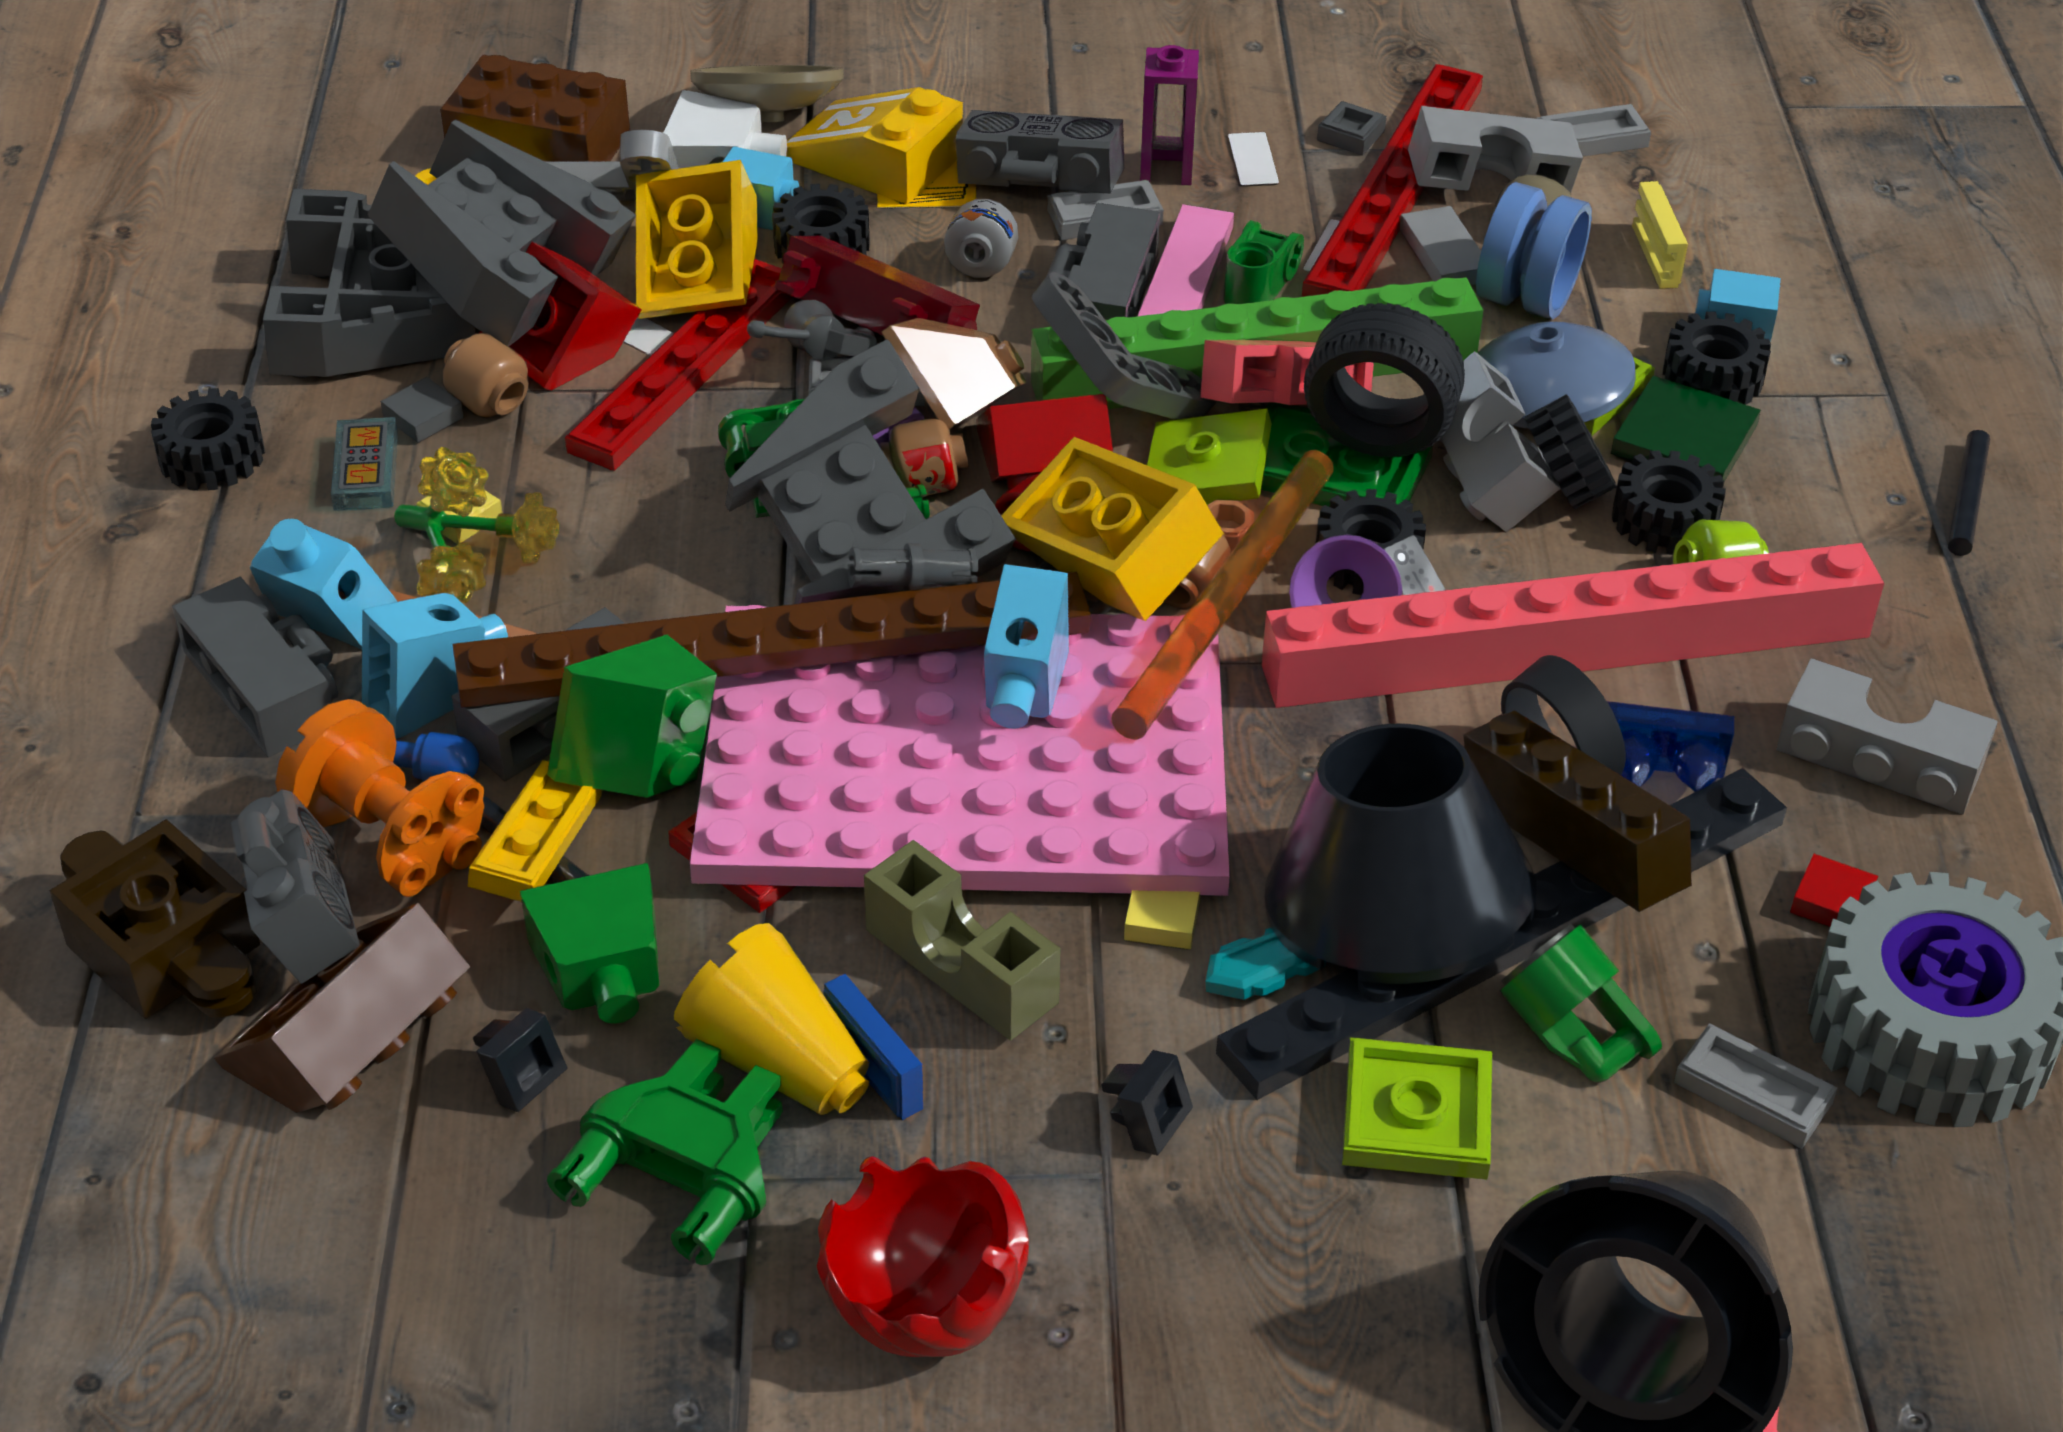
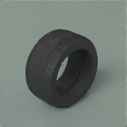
[1304,303,1465,457]

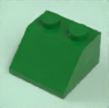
[547,635,717,798]

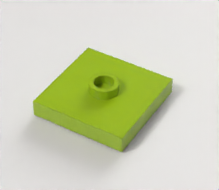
[1147,408,1272,505]
[1342,1037,1492,1180]

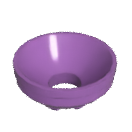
[1289,535,1402,608]

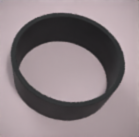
[1501,655,1626,775]

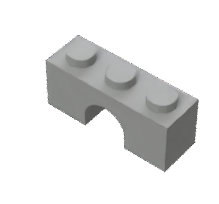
[1408,106,1583,193]
[1439,351,1561,532]
[1776,658,1998,815]

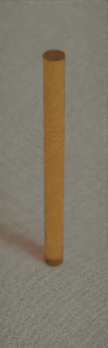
[1111,450,1334,740]

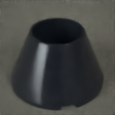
[1264,723,1536,984]
[1478,1170,1793,1432]

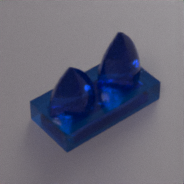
[1607,701,1735,792]

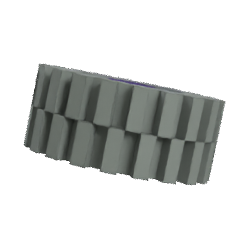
[1808,872,2063,1127]

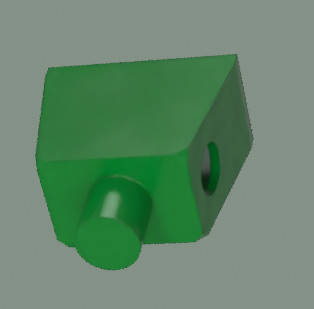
[520,863,660,1024]

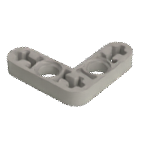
[547,130,679,201]

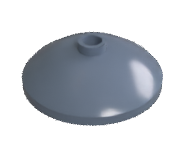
[1478,322,1636,428]

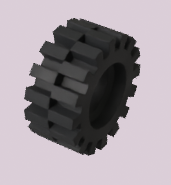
[772,184,870,264]
[1662,312,1771,405]
[151,388,265,491]
[1525,394,1617,509]
[1612,450,1726,555]
[1315,489,1426,595]

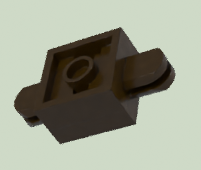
[49,819,261,1019]

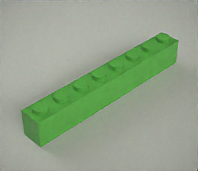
[1031,277,1484,409]

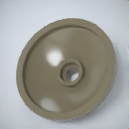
[690,65,844,122]

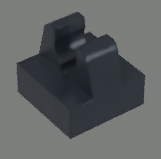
[473,1008,568,1112]
[1101,1050,1193,1156]

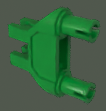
[547,1039,783,1265]

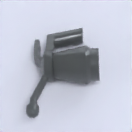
[747,300,878,360]

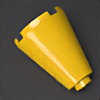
[674,923,869,1115]

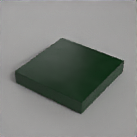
[1611,376,1761,482]

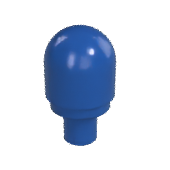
[393,732,480,782]

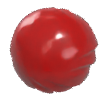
[817,1156,1029,1357]

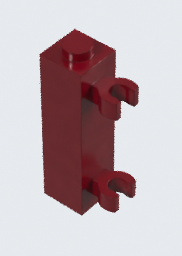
[775,236,980,337]

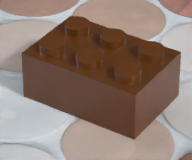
[440,55,630,162]

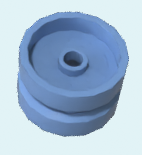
[1476,182,1592,320]

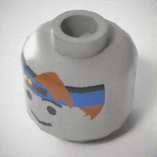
[944,199,1019,278]

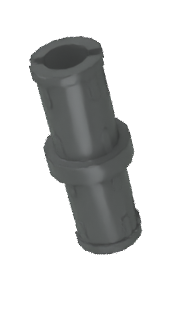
[848,543,978,591]

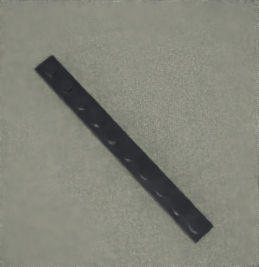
[1216,768,1787,1100]

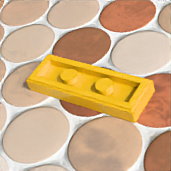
[468,760,602,902]

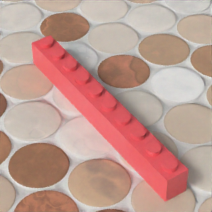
[1261,543,1884,708]

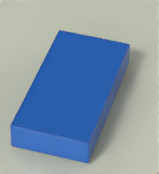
[823,974,923,1120]

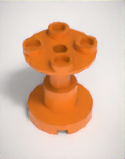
[275,699,484,897]

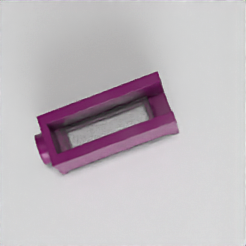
[1140,45,1199,185]

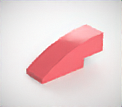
[1200,340,1374,405]

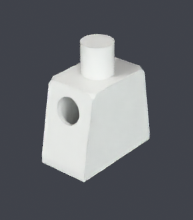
[663,90,787,168]

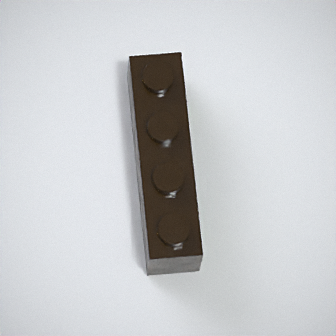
[1463,710,1692,912]

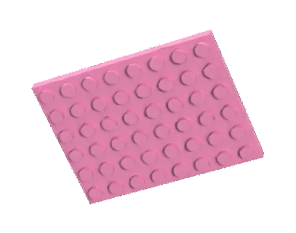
[690,605,1230,896]

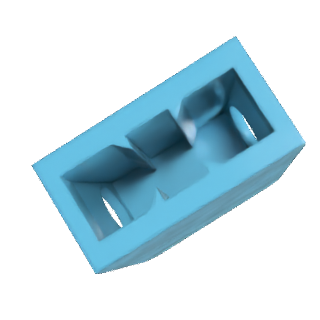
[250,519,397,649]
[984,564,1069,729]
[362,593,508,739]

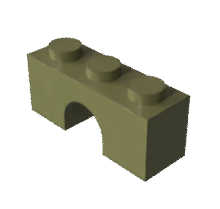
[864,840,1061,1041]

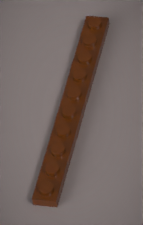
[452,571,1091,708]

